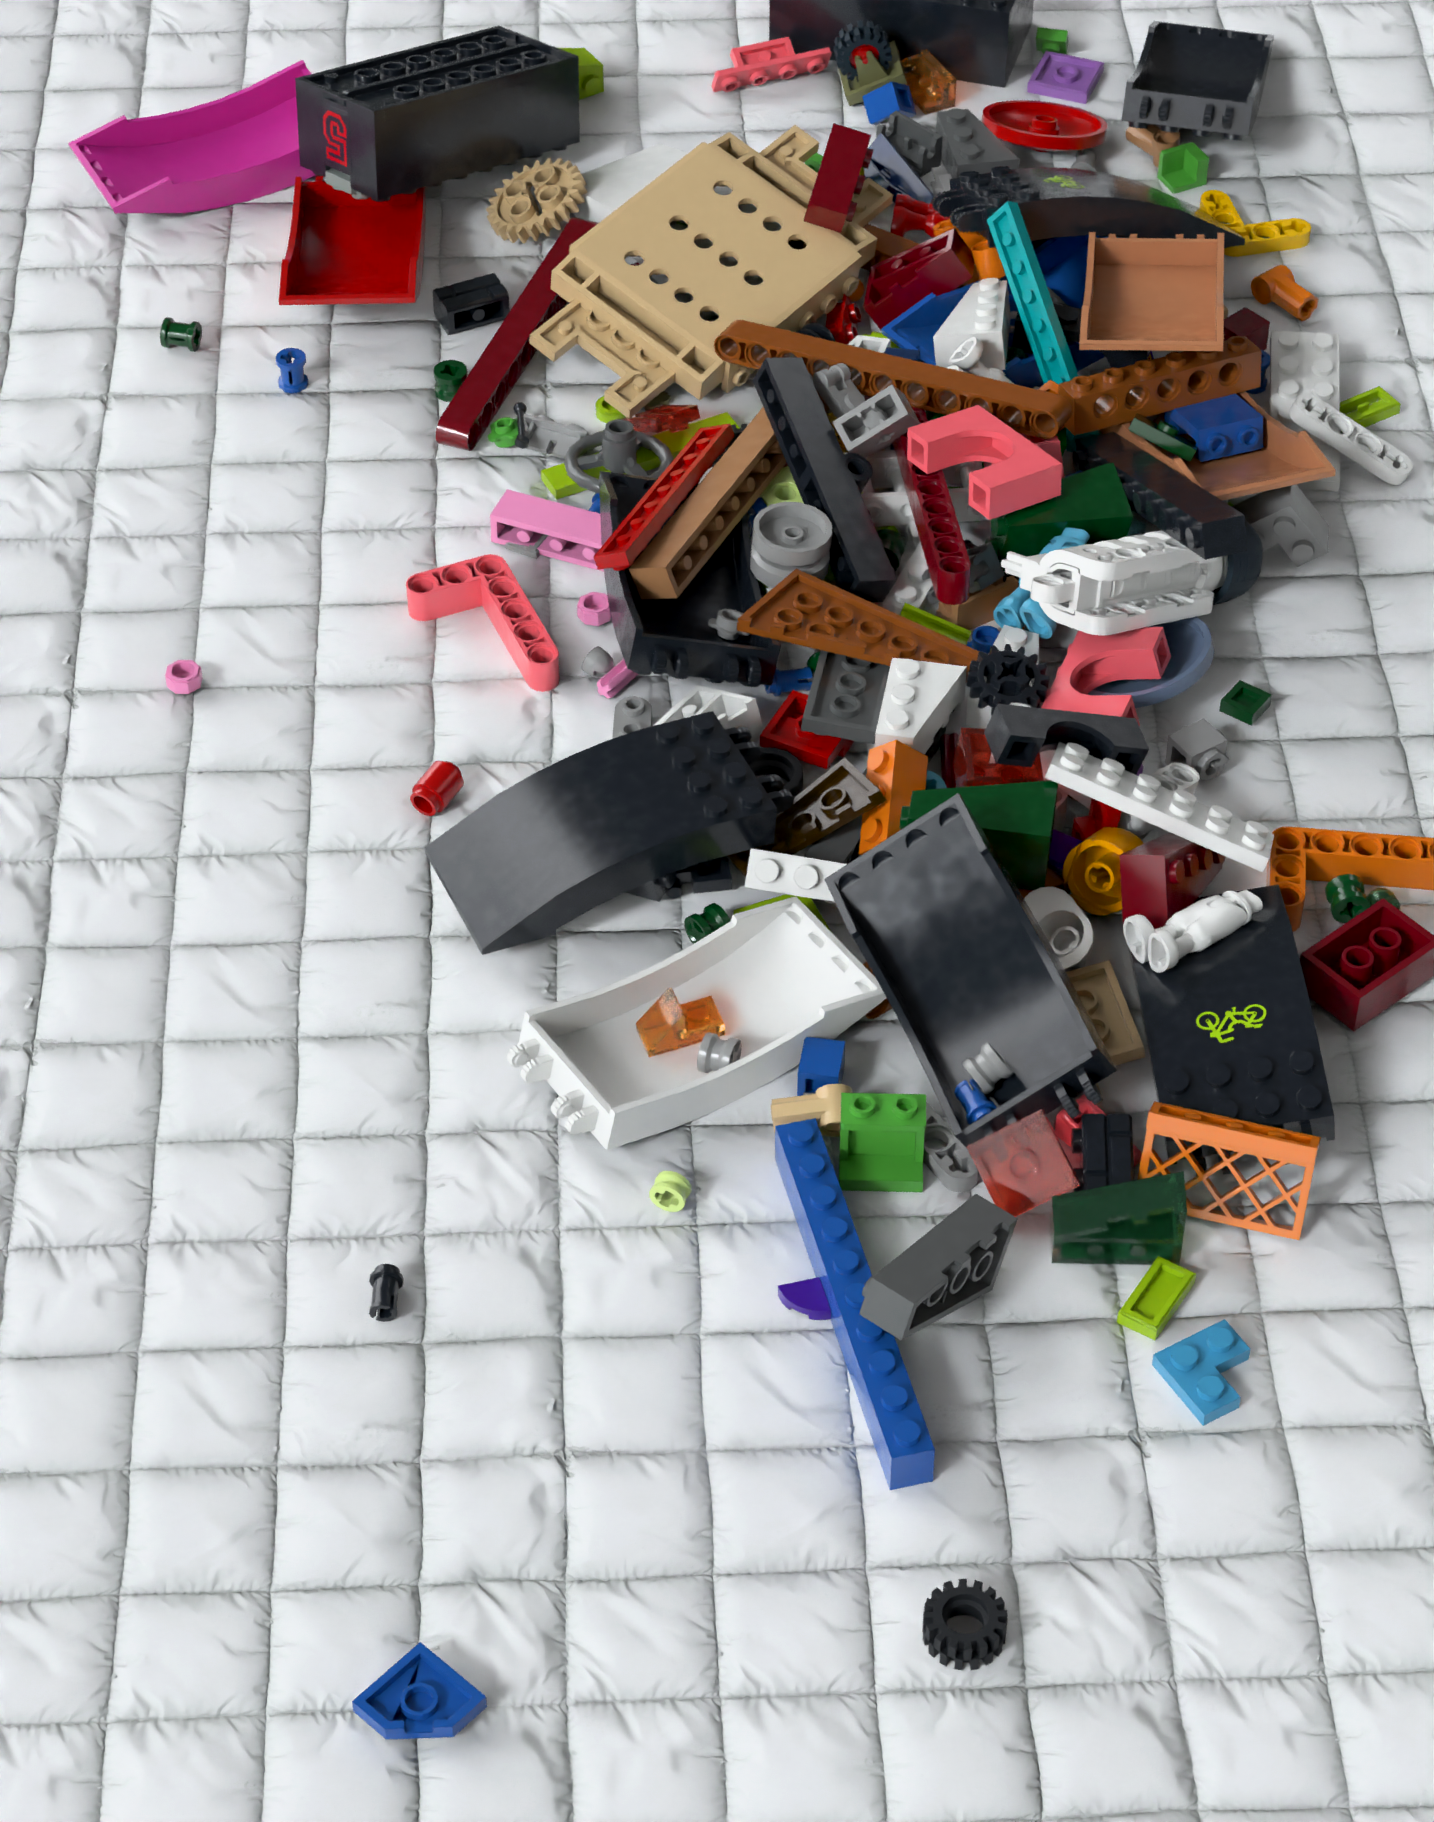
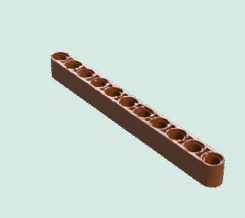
[714,320,1072,439]

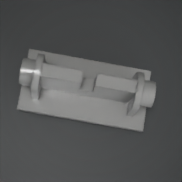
[524,414,594,459]

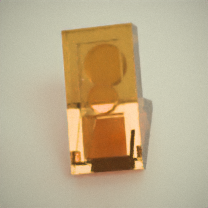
[635,987,725,1057]

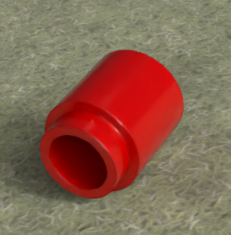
[410,761,464,816]

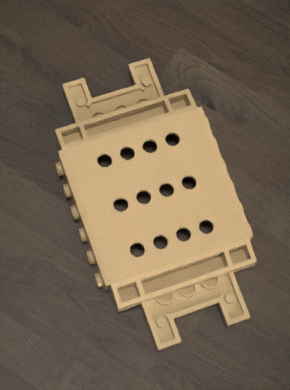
[529,125,893,419]

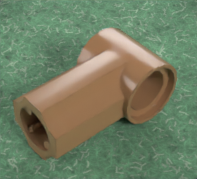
[1126,124,1181,168]

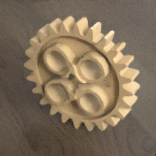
[486,158,587,243]

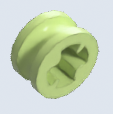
[649,1171,691,1212]

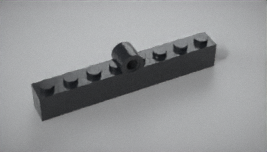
[753,358,897,603]

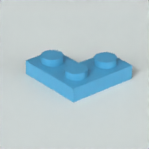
[1152,1319,1250,1426]

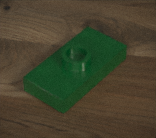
[1128,414,1197,461]

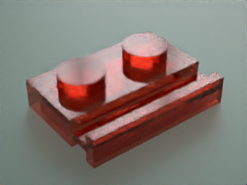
[623,405,700,433]

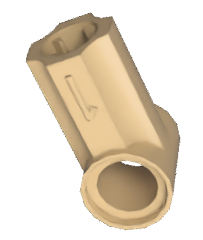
[771,1084,853,1137]

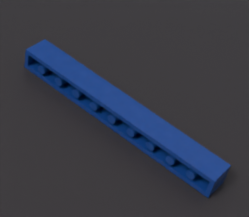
[775,1118,935,1490]

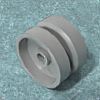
[750,502,832,588]

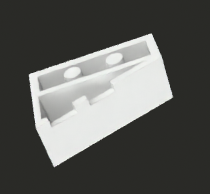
[875,658,967,754]

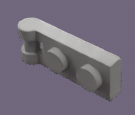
[812,363,893,455]

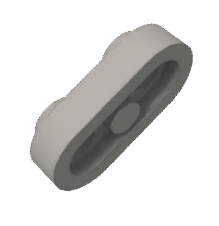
[612,696,652,738]

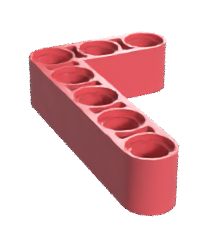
[406,554,560,692]

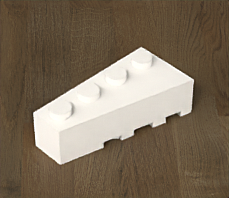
[933,278,1011,372]

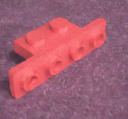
[711,37,832,92]

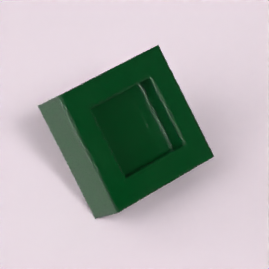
[1219,680,1272,726]

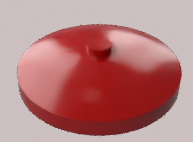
[981,100,1108,152]

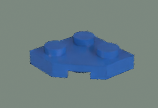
[352,1642,487,1740]

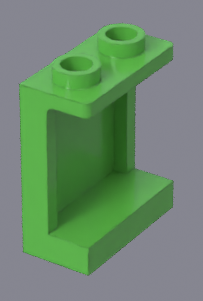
[839,1093,926,1192]

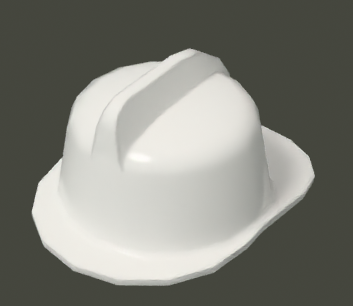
[1024,887,1094,969]

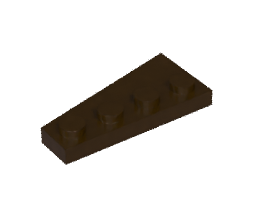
[727,757,886,877]

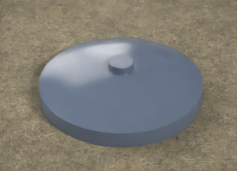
[1087,617,1214,708]

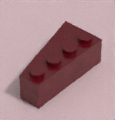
[1119,832,1226,934]

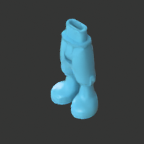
[993,527,1090,639]

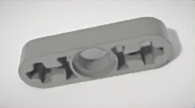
[923,1102,979,1192]

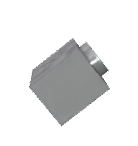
[832,384,920,458]

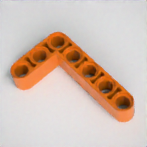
[1266,826,1434,932]

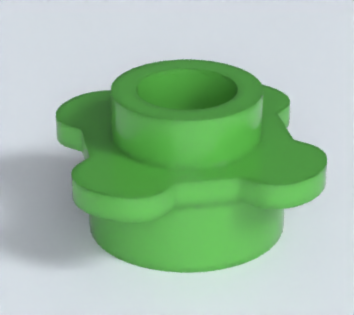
[488,417,518,448]

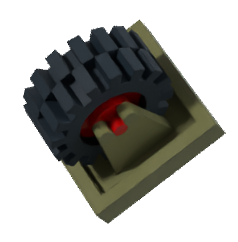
[834,20,907,106]

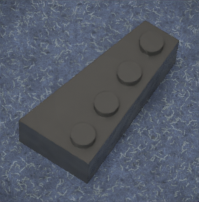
[859,1194,1018,1341]

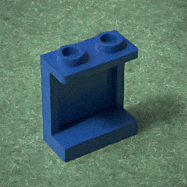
[1164,394,1263,462]

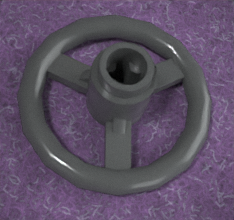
[564,419,674,494]

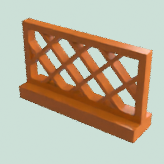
[1133,1101,1321,1240]

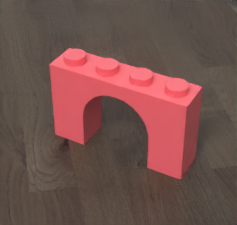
[907,405,1063,520]
[1041,627,1171,726]

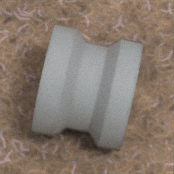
[697,1032,742,1073]
[962,1041,1014,1094]

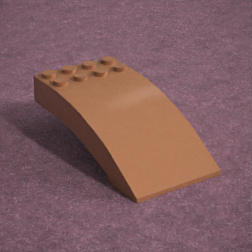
[1079,232,1224,351]
[1099,391,1336,501]

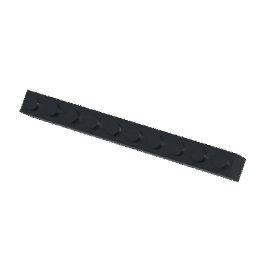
[1072,432,1247,560]

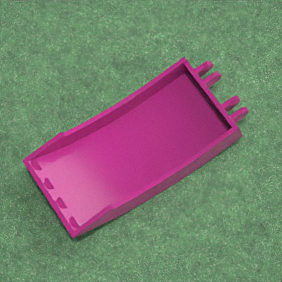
[68,60,315,213]

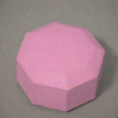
[577,592,611,626]
[165,660,203,694]

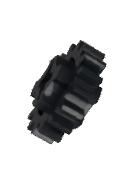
[966,644,1050,715]

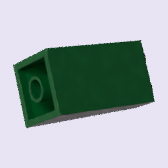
[985,463,1133,574]
[899,780,1058,891]

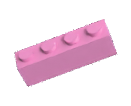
[490,489,604,572]

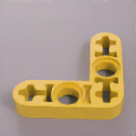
[1199,190,1311,257]

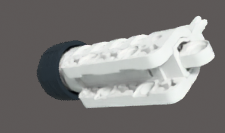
[1001,520,1263,636]

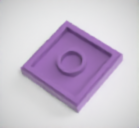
[1027,51,1104,104]

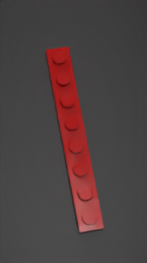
[593,423,735,571]

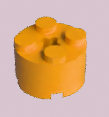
[1063,827,1145,915]

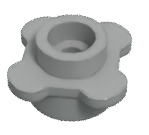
[708,609,750,640]

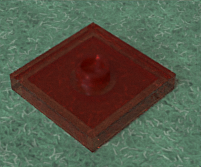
[966,1108,1081,1217]

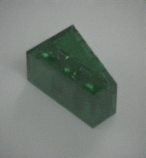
[1050,1171,1187,1265]

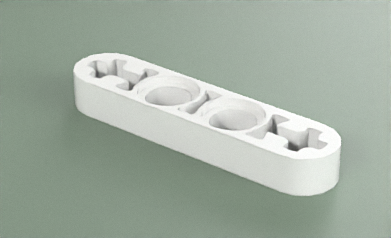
[1289,393,1413,485]

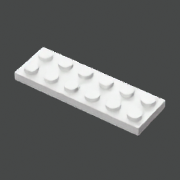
[1269,330,1340,492]
[1044,742,1274,872]

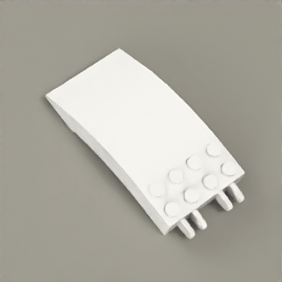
[506,896,887,1150]

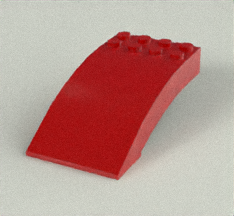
[279,176,426,305]

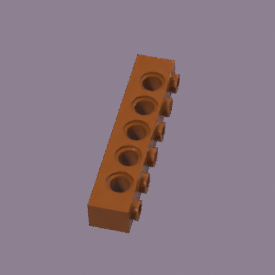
[1058,336,1261,436]

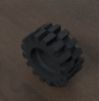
[922,1579,1008,1670]

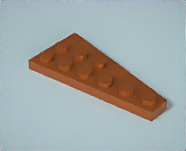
[736,568,979,682]

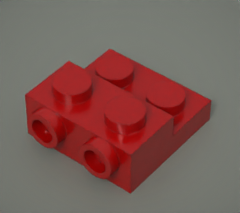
[760,690,854,770]

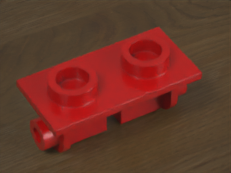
[825,294,861,344]

